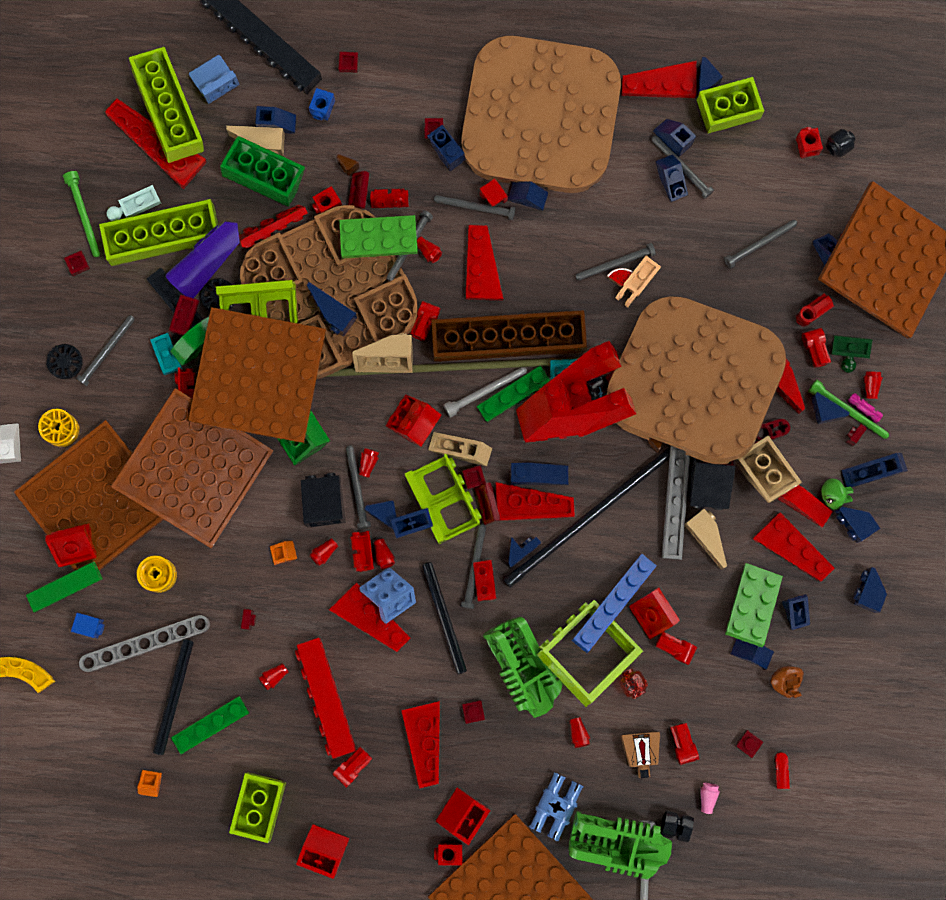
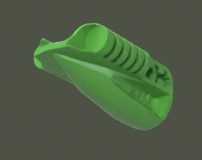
[483,617,563,718]
[569,811,672,880]

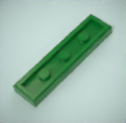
[26,562,103,613]

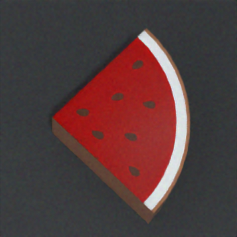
[606,268,633,288]

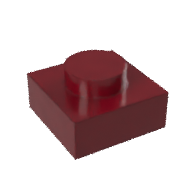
[339,52,359,73]
[425,118,443,139]
[64,250,90,276]
[846,424,867,446]
[462,465,486,490]
[241,609,256,630]
[462,701,485,724]
[735,730,763,758]

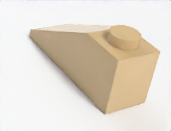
[227,126,285,156]
[428,432,492,466]
[685,509,727,570]

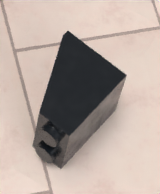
[689,457,736,510]
[301,473,346,528]

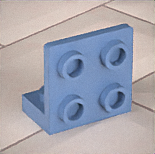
[189,55,239,104]
[360,568,416,624]

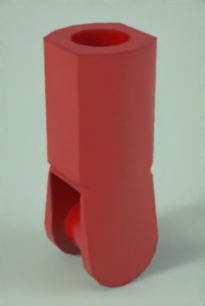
[775,752,790,789]

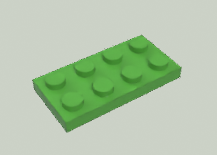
[339,215,418,258]
[725,563,783,647]

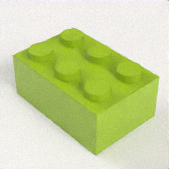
[697,77,764,134]
[229,772,286,843]

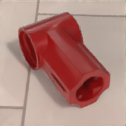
[796,293,834,327]
[410,301,441,341]
[802,328,831,368]
[655,632,698,665]
[670,723,699,765]
[333,747,373,788]

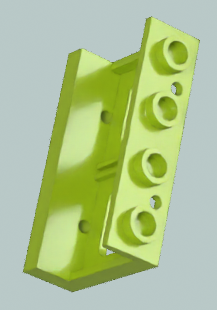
[216,280,298,323]
[405,454,482,544]

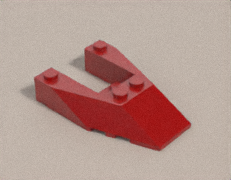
[516,341,636,442]

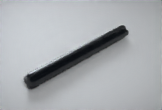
[422,562,467,674]
[153,639,194,755]

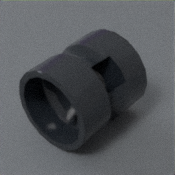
[660,810,694,843]

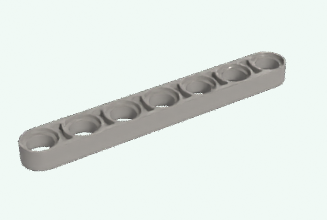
[79,615,210,672]

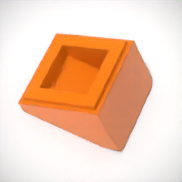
[270,541,297,565]
[137,770,162,797]

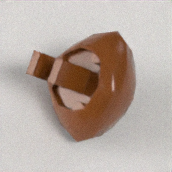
[770,666,804,698]

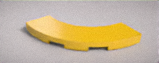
[0,657,56,693]

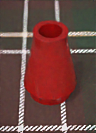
[417,236,442,263]
[863,372,883,399]
[359,448,379,478]
[309,538,338,566]
[373,539,395,569]
[259,663,289,690]
[570,717,591,748]

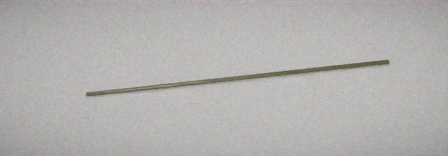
[195,355,622,383]

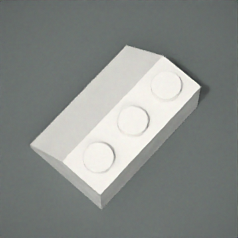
[0,423,21,464]

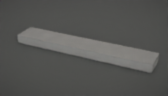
[661,446,690,560]

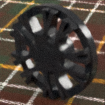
[201,278,234,311]
[46,344,83,380]

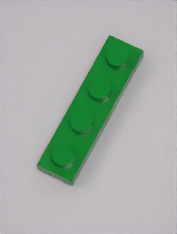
[477,366,550,423]
[171,696,250,755]

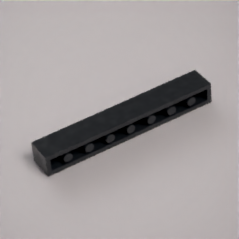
[200,0,322,94]

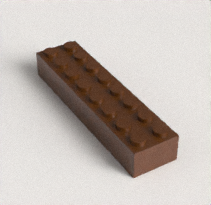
[432,310,587,362]

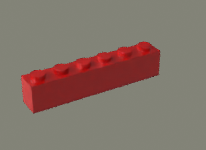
[295,638,357,759]

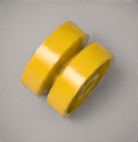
[38,409,79,447]
[137,556,177,593]

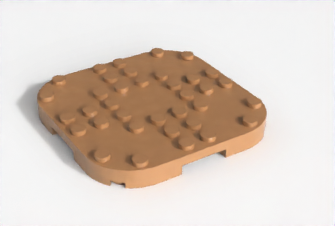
[461,36,621,193]
[240,205,418,379]
[607,297,786,464]

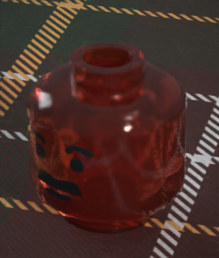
[619,669,648,699]

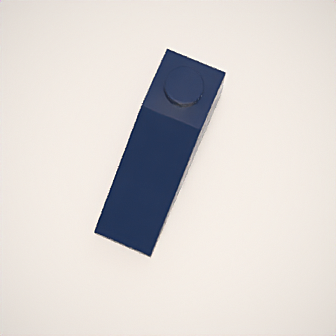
[307,282,357,336]
[842,453,908,488]
[511,463,568,485]

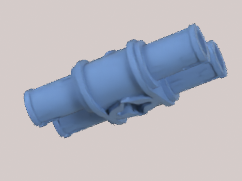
[529,772,584,841]

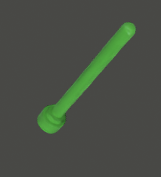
[63,171,100,257]
[808,379,889,439]

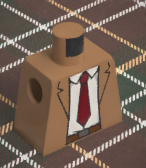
[620,732,660,778]

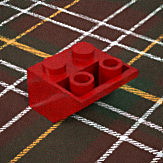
[386,395,442,447]
[436,787,491,845]
[296,824,350,879]

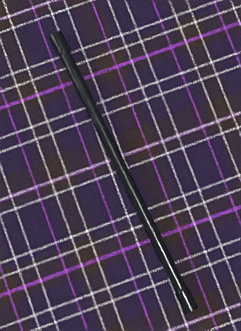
[503,447,670,588]

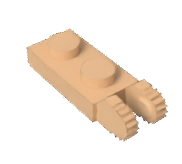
[615,256,661,307]

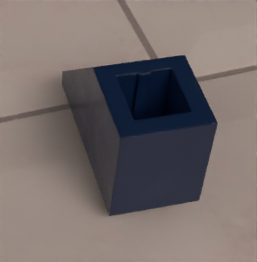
[255,106,296,134]
[653,119,696,157]
[427,125,465,171]
[656,154,688,202]
[835,507,881,543]
[853,567,887,613]

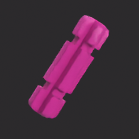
[848,393,883,423]

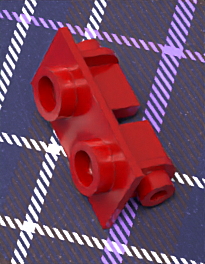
[370,188,409,208]
[175,367,195,399]
[350,531,374,572]
[473,560,496,601]

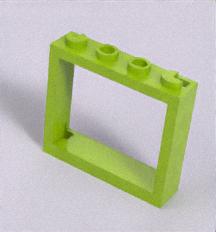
[537,600,643,707]

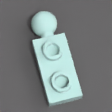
[107,185,161,221]

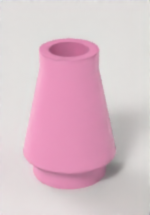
[700,783,720,814]

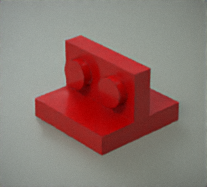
[45,523,97,567]
[629,588,680,639]

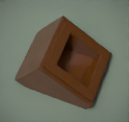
[336,154,360,176]
[648,438,662,453]

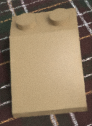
[353,333,413,373]
[735,436,802,503]

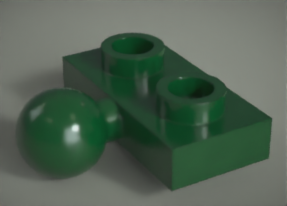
[830,335,873,373]

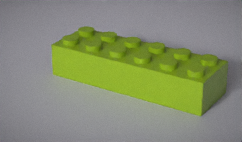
[129,47,204,163]
[99,199,218,266]

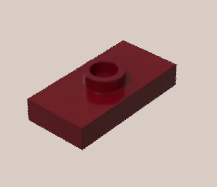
[348,171,369,209]
[169,295,199,335]
[475,482,500,525]

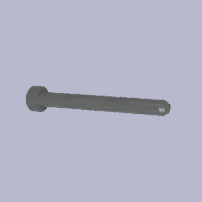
[651,135,714,199]
[434,195,516,220]
[387,210,433,281]
[724,220,798,269]
[575,243,656,280]
[76,315,135,386]
[346,445,371,529]
[460,524,486,609]

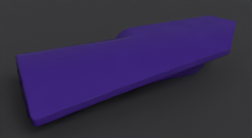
[166,221,240,298]

